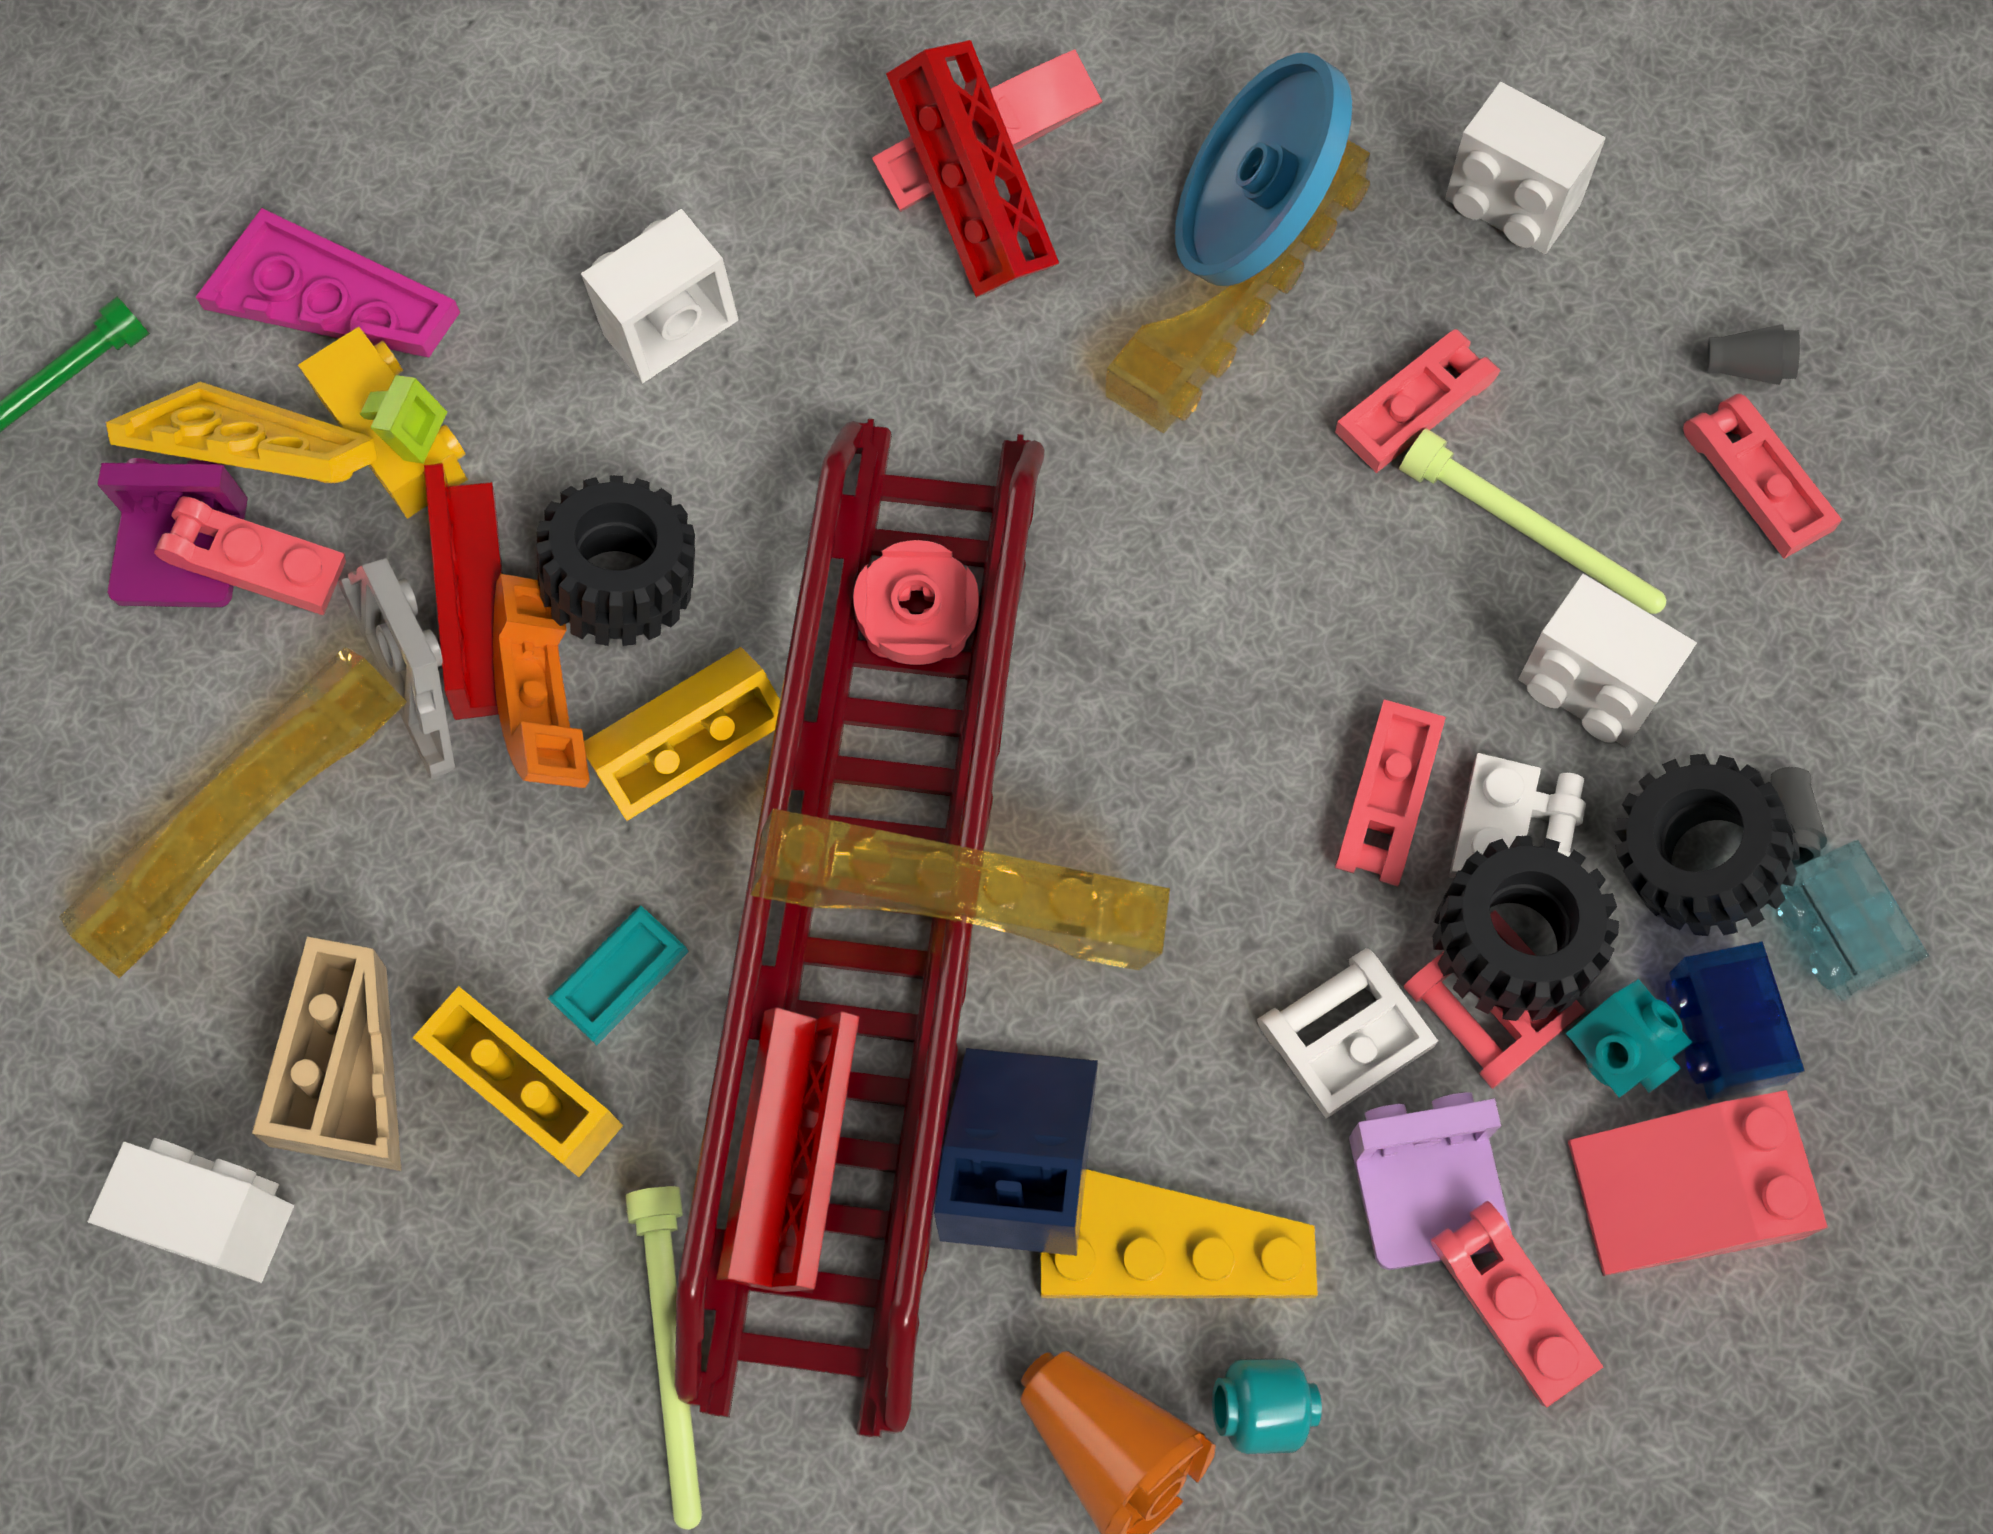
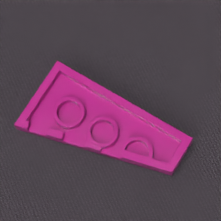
[196,208,460,358]

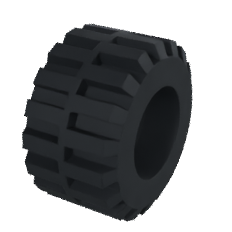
[536,475,695,646]
[1615,754,1800,936]
[1432,836,1619,1021]

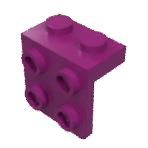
[97,458,248,608]

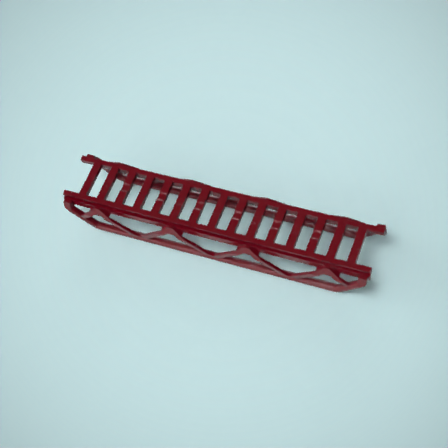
[675,419,1045,1438]

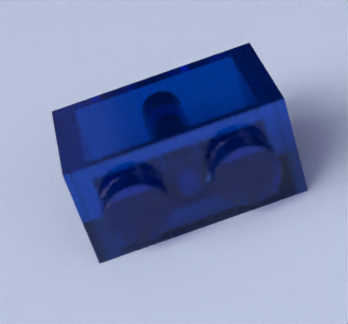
[1665,941,1805,1100]

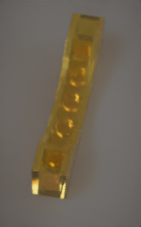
[1106,140,1370,434]
[59,647,407,979]
[750,809,1170,971]

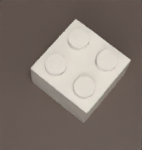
[1445,81,1606,255]
[581,209,739,384]
[1518,573,1697,748]
[88,1138,294,1283]

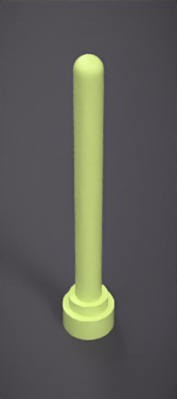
[1399,428,1666,614]
[626,1186,702,1530]

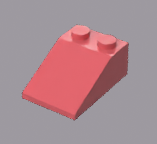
[1568,1090,1828,1276]

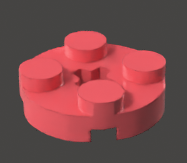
[853,540,979,665]

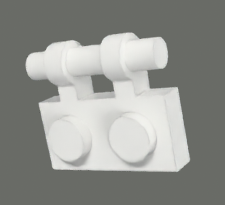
[1449,753,1586,879]

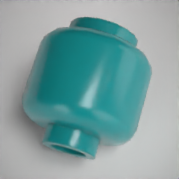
[1212,1358,1322,1454]

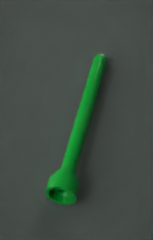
[0,296,150,432]

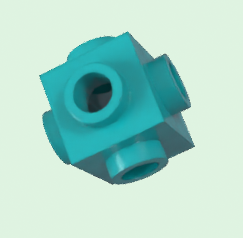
[1566,979,1692,1098]

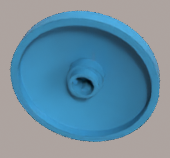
[1175,52,1352,286]

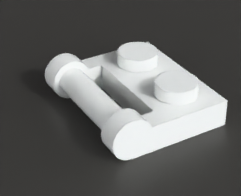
[1257,948,1438,1119]

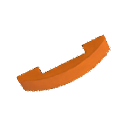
[493,574,590,788]

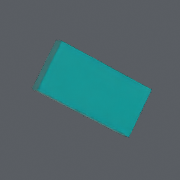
[548,905,689,1046]

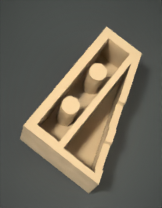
[252,937,401,1171]

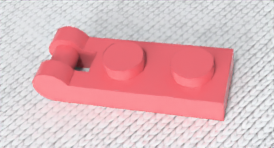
[1335,329,1500,473]
[1683,394,1842,559]
[154,496,346,615]
[1335,699,1446,887]
[1430,1201,1603,1407]

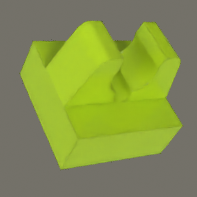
[360,375,447,464]

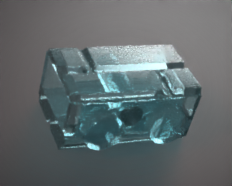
[1777,840,1929,1002]

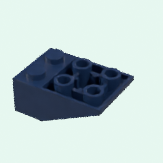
[934,1048,1098,1256]

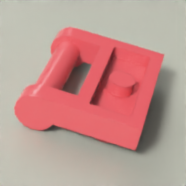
[1403,910,1586,1089]

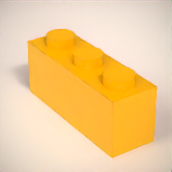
[298,327,468,519]
[584,646,780,821]
[412,986,623,1177]

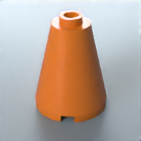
[1020,1351,1216,1534]

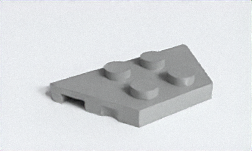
[339,558,455,779]

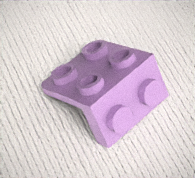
[1349,1093,1511,1270]

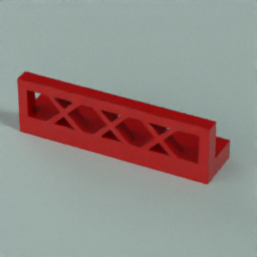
[886,40,1059,297]
[424,463,503,720]
[717,1008,859,1292]

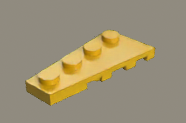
[106,382,377,483]
[1041,1169,1318,1298]

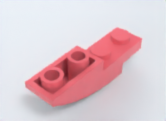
[872,50,1102,212]

